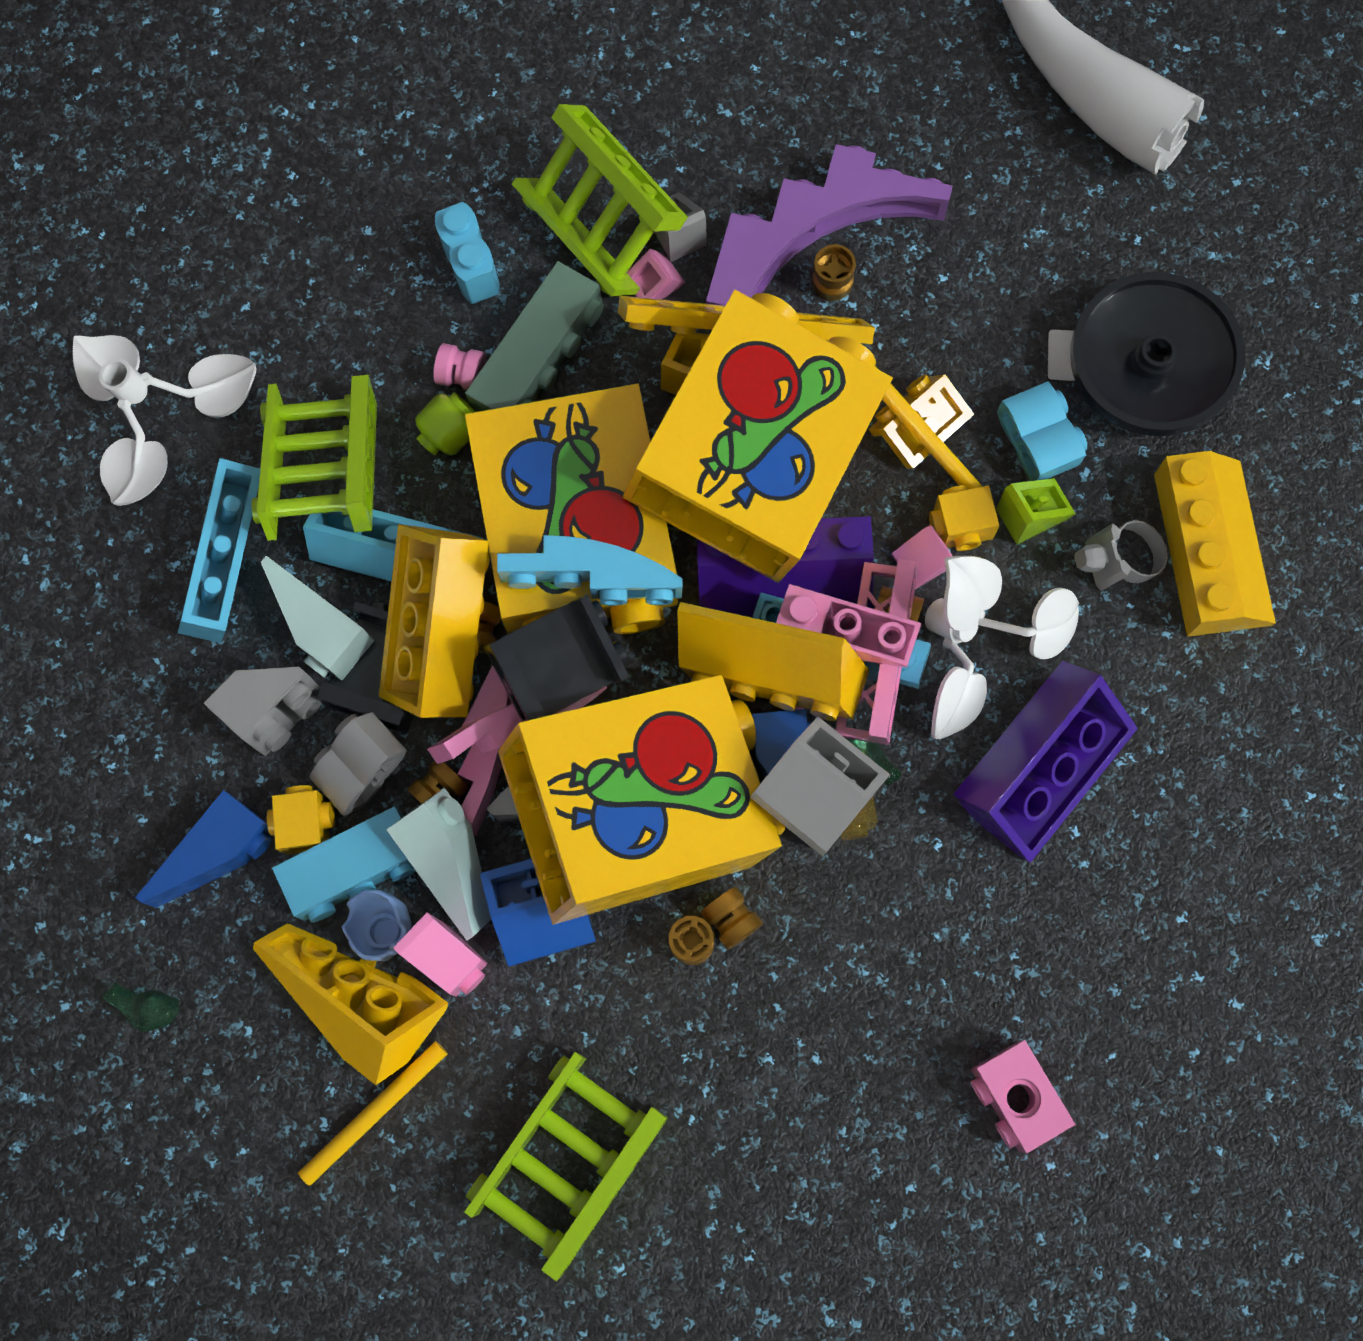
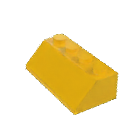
[1154,451,1276,637]
[379,524,489,718]
[677,602,869,721]

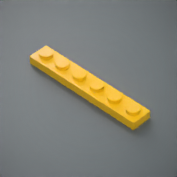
[618,296,875,344]

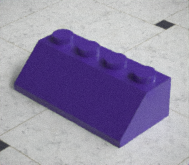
[697,516,874,618]
[953,661,1138,863]

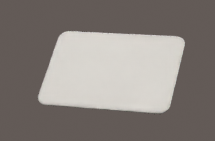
[1048,330,1075,381]

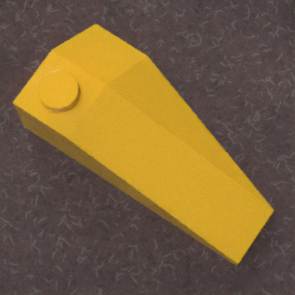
[253,923,448,1085]

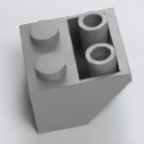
[204,667,322,756]
[750,716,890,857]

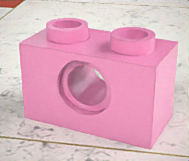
[970,1040,1075,1154]

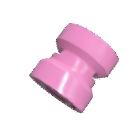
[434,343,486,390]

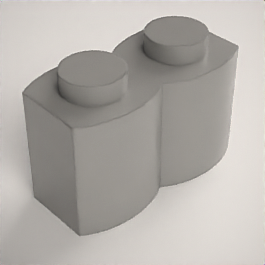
[309,712,407,816]

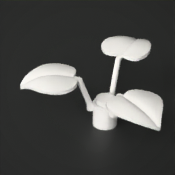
[73,335,256,506]
[925,556,1079,739]

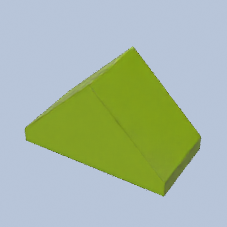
[996,478,1076,545]

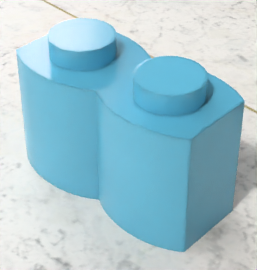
[435,202,500,304]
[997,381,1087,481]

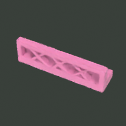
[836,559,918,745]

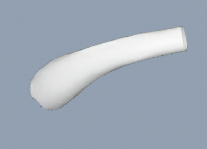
[1002,0,1204,175]

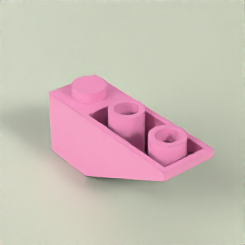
[776,584,921,667]

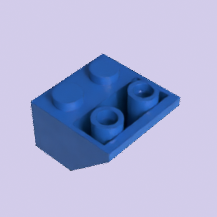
[480,858,596,967]

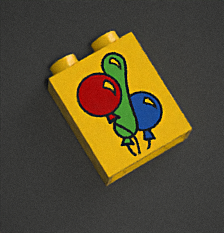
[622,289,893,583]
[465,383,678,634]
[498,675,785,925]

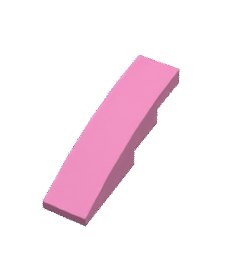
[458,665,512,836]
[427,686,607,764]

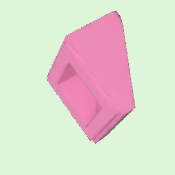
[627,249,685,300]
[891,525,952,589]

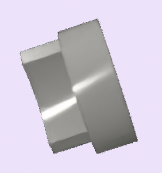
[1074,520,1168,591]

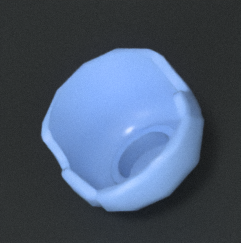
[342,890,412,961]

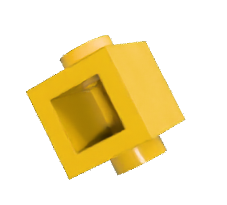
[929,485,999,551]
[267,785,335,855]

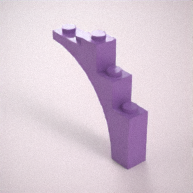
[706,144,953,306]

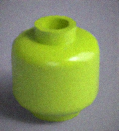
[415,392,476,456]

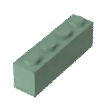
[465,261,604,412]

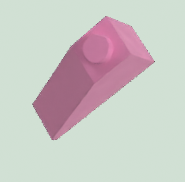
[393,913,488,997]

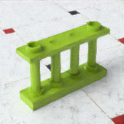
[512,104,688,296]
[251,375,377,541]
[464,1052,668,1282]

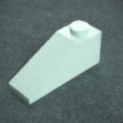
[261,556,375,681]
[387,788,491,941]

